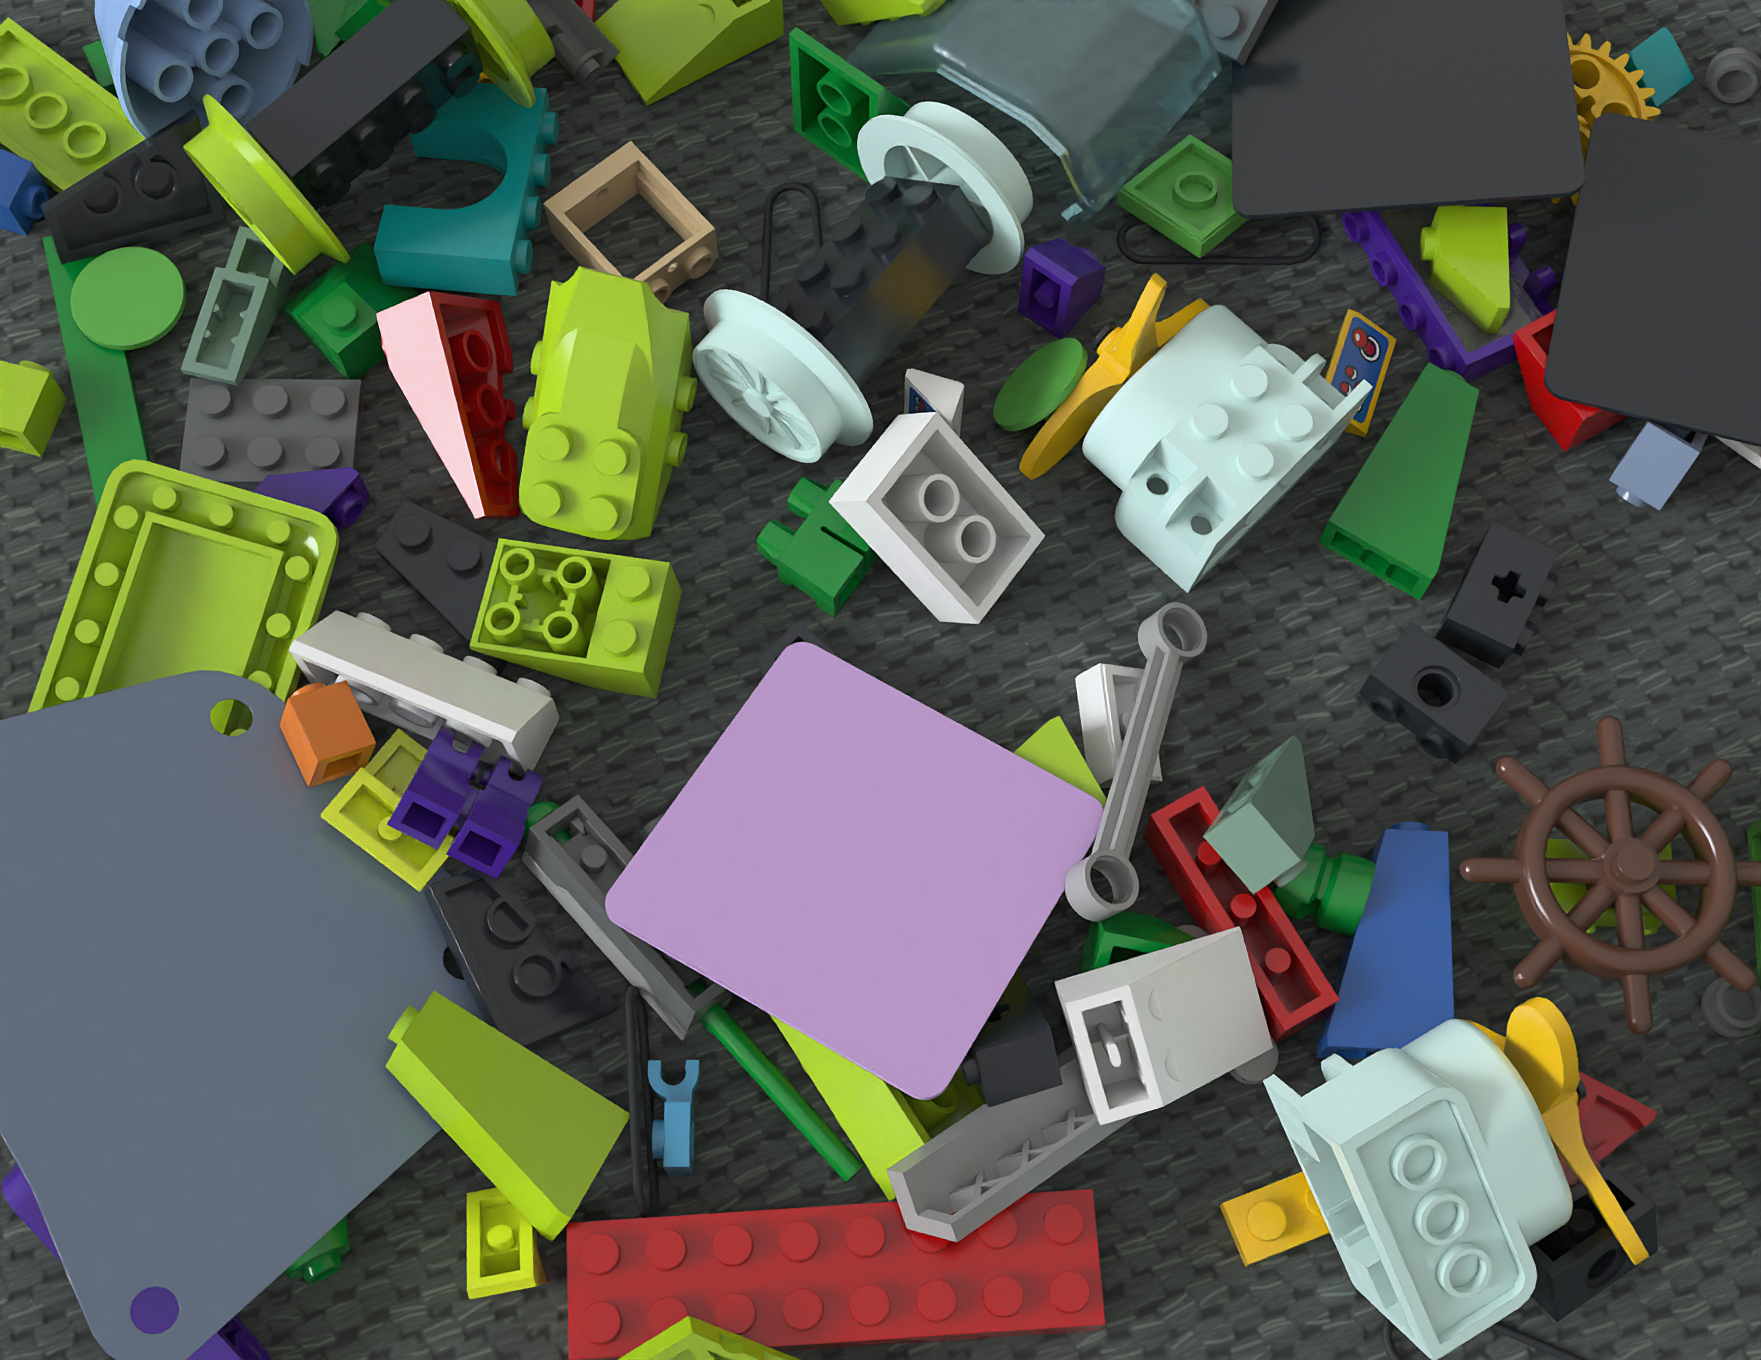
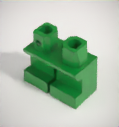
[756,477,879,619]

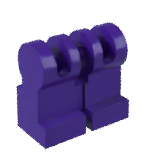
[387,725,543,879]

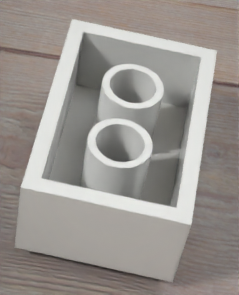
[829,412,1045,624]

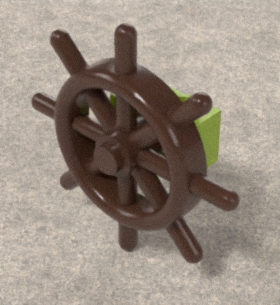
[1460,716,1761,1035]

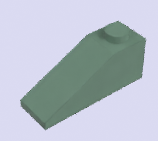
[1203,735,1315,895]

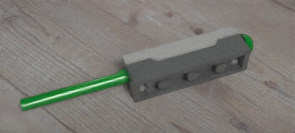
[522,795,864,1183]

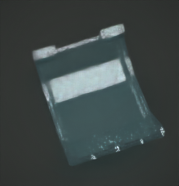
[847,0,1222,228]

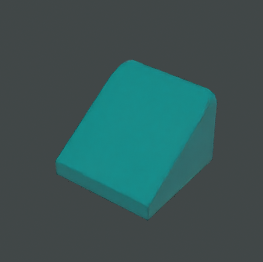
[1624,27,1694,108]

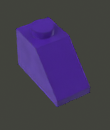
[1018,238,1106,339]

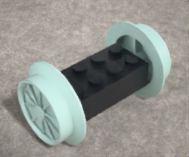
[692,102,1033,463]

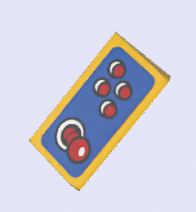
[1324,309,1397,438]

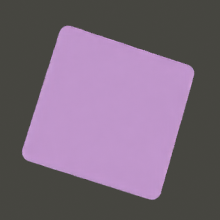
[605,642,1104,1100]

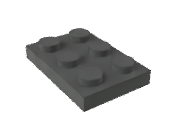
[179,378,365,490]

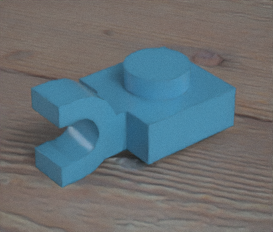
[648,1060,701,1176]

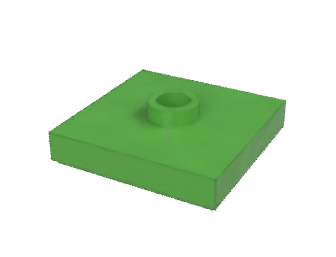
[1117,134,1249,258]

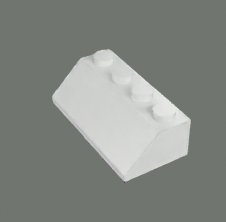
[288,610,560,777]

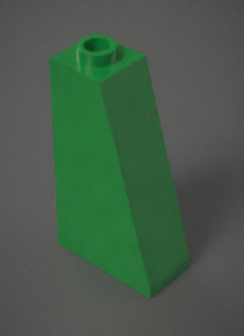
[1318,362,1479,601]

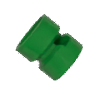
[1270,841,1375,937]

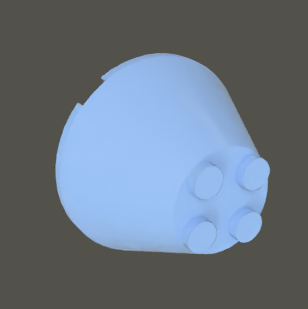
[95,0,313,139]

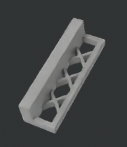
[886,1046,1138,1242]

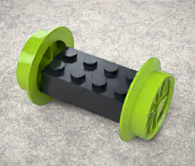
[183,0,555,275]

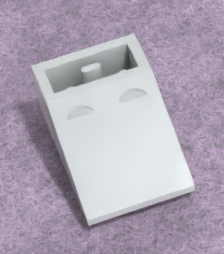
[1055,926,1273,1126]

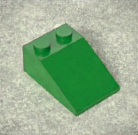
[789,27,911,184]

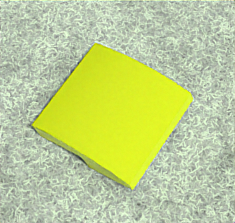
[320,728,479,892]

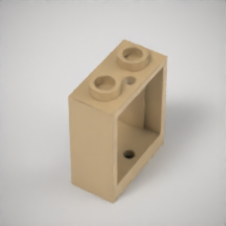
[543,141,718,304]

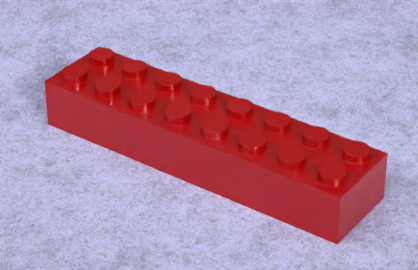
[566,1189,1106,1360]

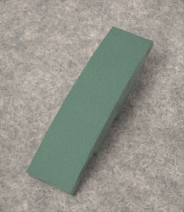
[181,208,320,386]

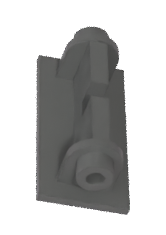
[526,0,620,90]

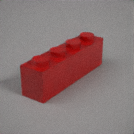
[1142,786,1340,1044]

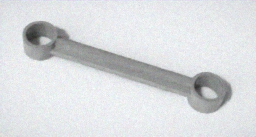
[1065,602,1207,922]

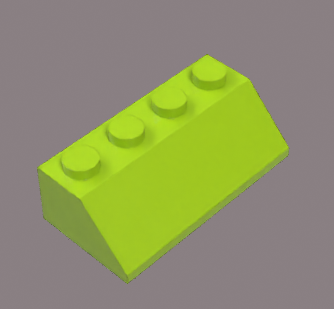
[768,1013,986,1202]

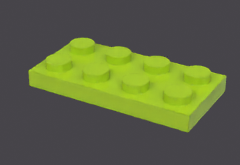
[0,17,145,193]

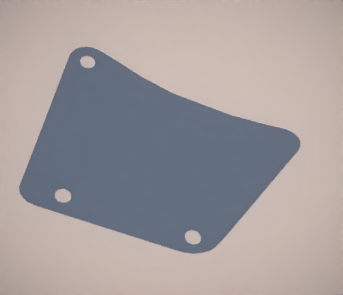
[0,670,530,1360]

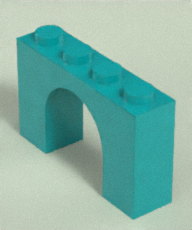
[374,83,559,296]

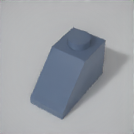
[1609,420,1708,511]

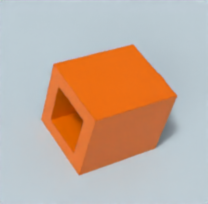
[279,680,376,788]

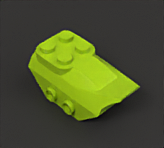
[518,266,697,540]

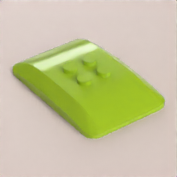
[28,459,340,736]

